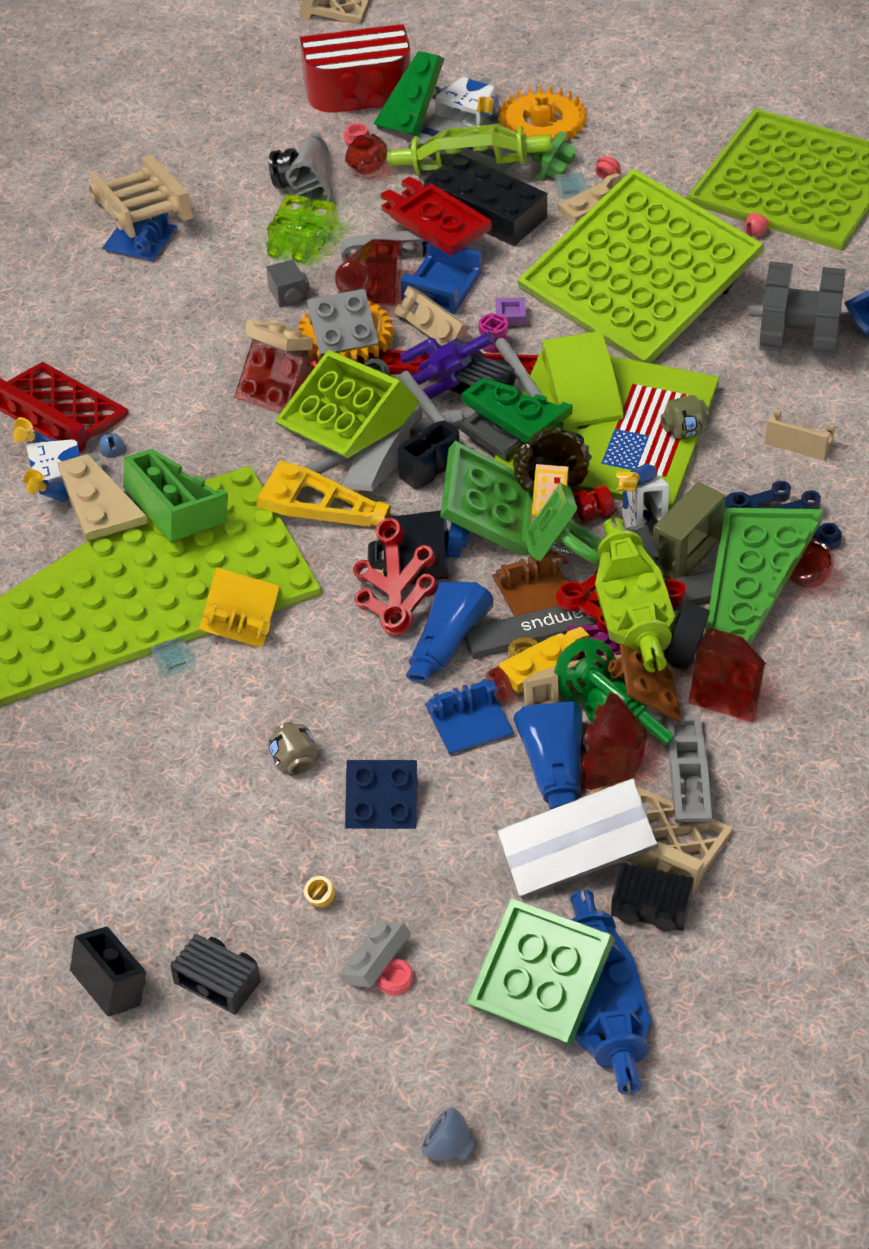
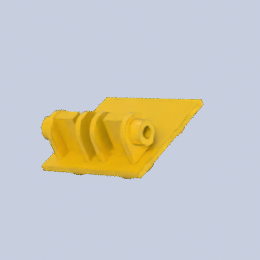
[198,567,280,647]

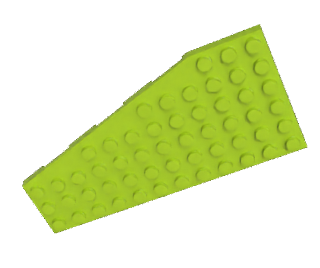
[0,465,322,706]

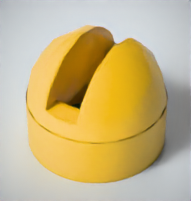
[304,876,336,908]

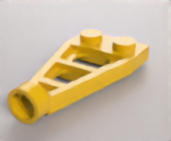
[256,460,392,527]

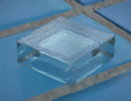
[555,172,587,199]
[150,636,194,676]

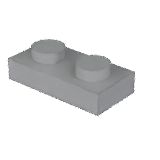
[339,922,411,987]

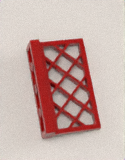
[0,362,128,453]

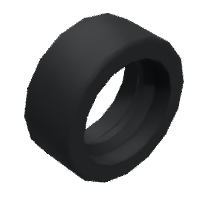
[664,601,710,670]

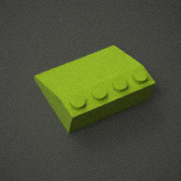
[275,350,420,459]

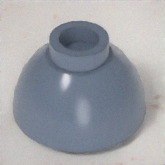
[422,1107,475,1161]

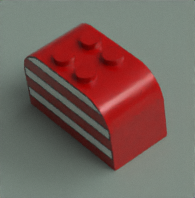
[300,24,411,113]

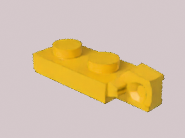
[498,627,589,693]

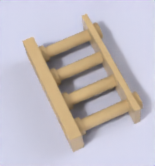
[89,154,193,238]

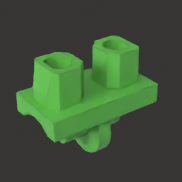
[529,131,577,181]

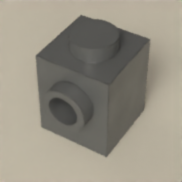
[266,259,309,307]

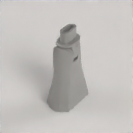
[285,132,331,207]

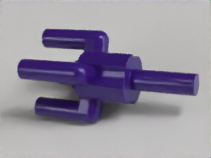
[400,332,495,399]

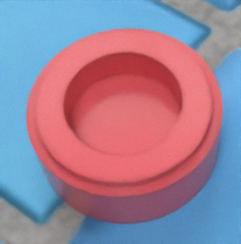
[376,958,413,995]

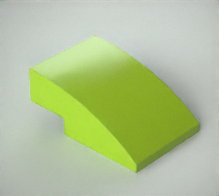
[542,330,623,429]

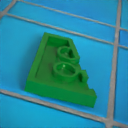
[373,51,445,136]
[462,378,573,443]

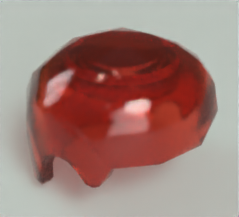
[345,133,387,175]
[789,540,834,588]

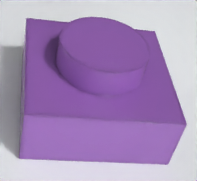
[495,297,526,326]

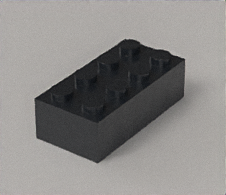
[424,153,548,246]

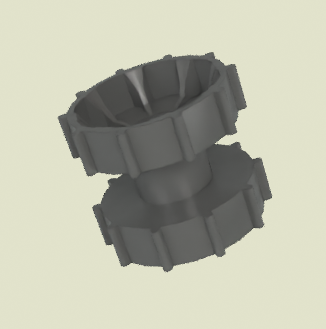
[759,262,846,357]

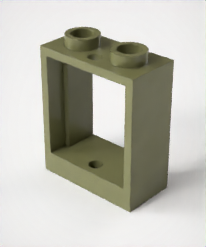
[653,482,725,579]

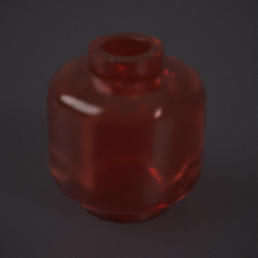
[335,259,375,295]

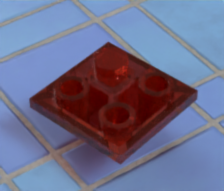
[338,239,403,304]
[234,340,319,414]
[688,628,766,723]
[581,692,647,790]

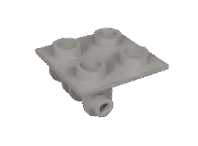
[307,289,378,355]

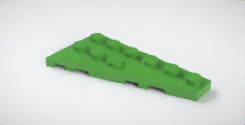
[700,508,824,672]

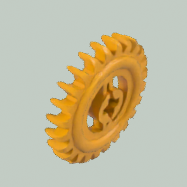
[499,85,587,143]
[297,301,394,362]

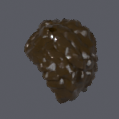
[513,428,592,494]

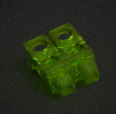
[266,194,339,264]

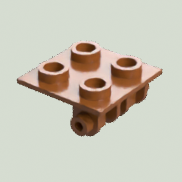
[492,551,567,617]
[608,644,681,723]

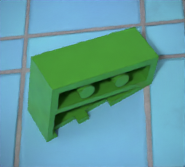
[123,449,228,542]

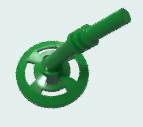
[554,638,675,746]

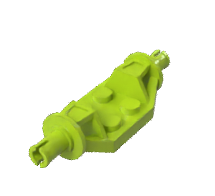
[387,124,553,175]
[595,517,676,672]

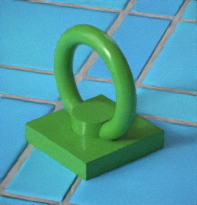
[524,482,602,566]

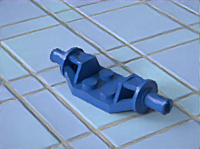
[570,890,651,1095]

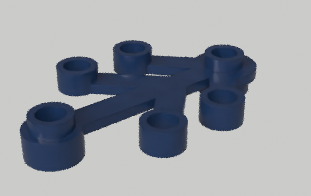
[724,480,842,550]

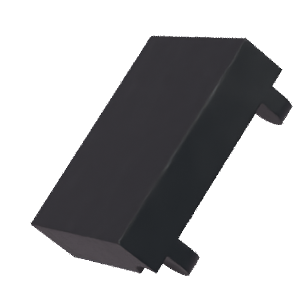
[367,510,449,584]

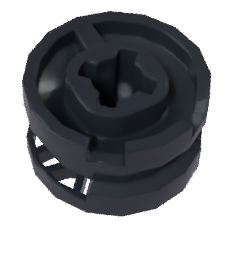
[269,148,299,189]

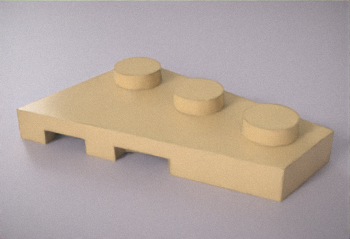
[57,454,147,541]

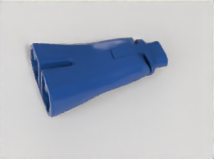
[406,582,494,682]
[513,701,583,810]

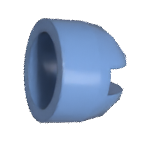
[99,433,124,458]

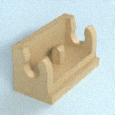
[765,409,835,461]

